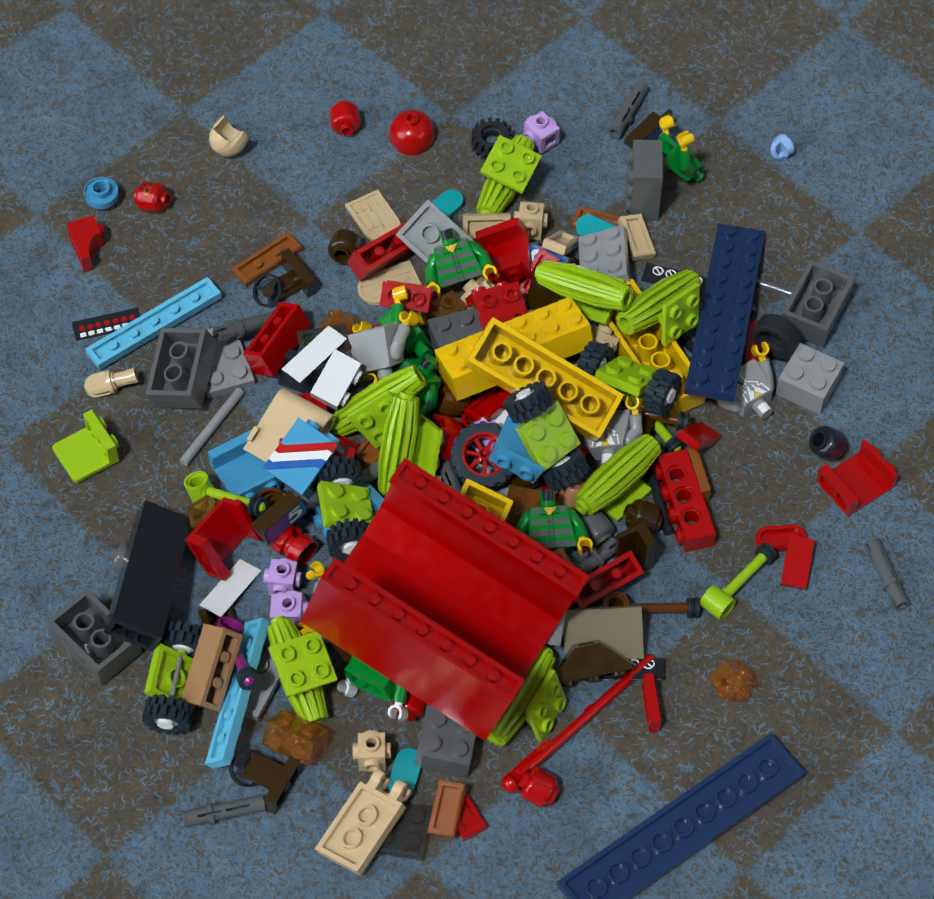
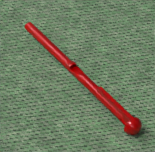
[501,654,654,793]

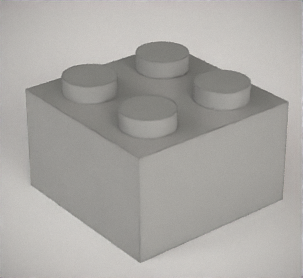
[776,343,844,414]

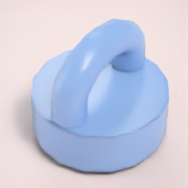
[770,134,794,160]

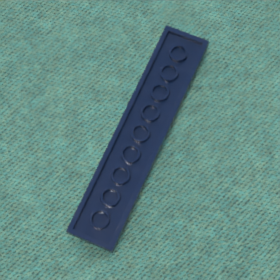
[684,223,765,402]
[557,733,806,899]

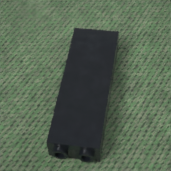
[103,500,192,652]

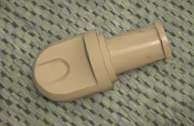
[84,367,139,398]

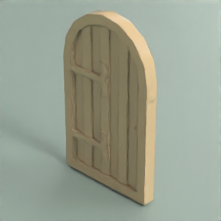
[345,190,401,241]
[357,260,422,305]

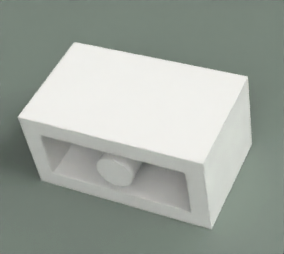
[310,349,363,411]

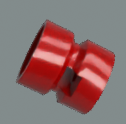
[269,524,318,568]

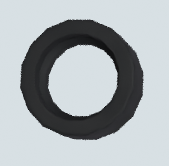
[751,313,801,359]

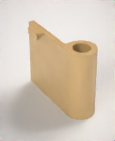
[243,387,336,462]

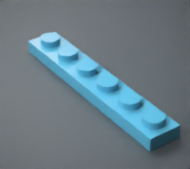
[85,277,222,370]
[205,618,270,769]

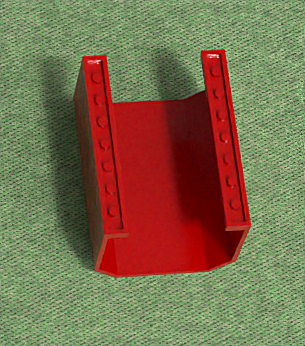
[300,458,590,741]

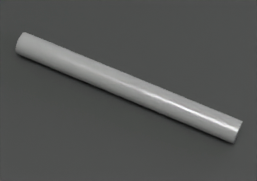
[179,388,244,466]

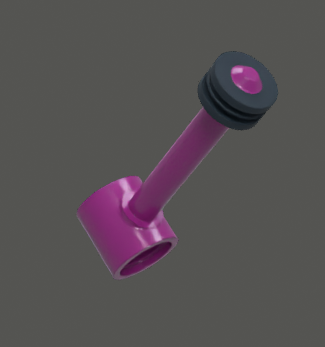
[217,617,260,690]

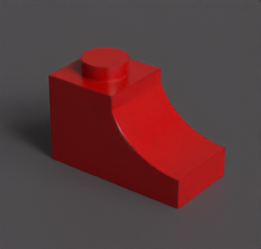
[66,215,105,273]

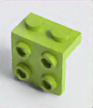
[52,409,119,483]

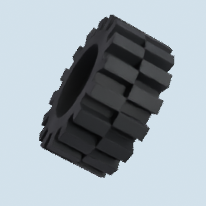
[471,117,513,160]

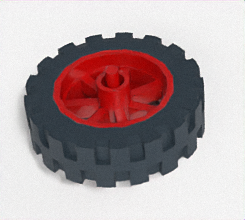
[451,421,514,490]

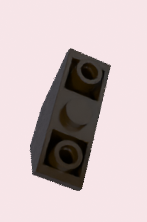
[555,639,632,687]

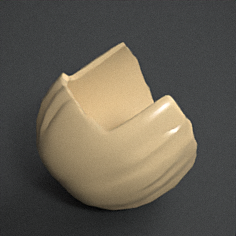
[209,115,249,157]

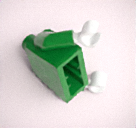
[337,655,408,721]

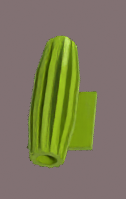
[476,135,542,213]
[535,260,634,326]
[616,269,701,346]
[331,365,427,448]
[378,390,444,496]
[574,434,662,522]
[267,615,338,727]
[487,646,567,746]

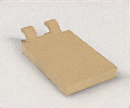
[315,769,412,876]

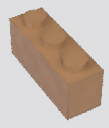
[181,624,243,712]

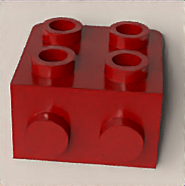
[465,281,528,331]

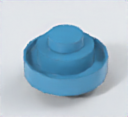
[83,177,119,210]

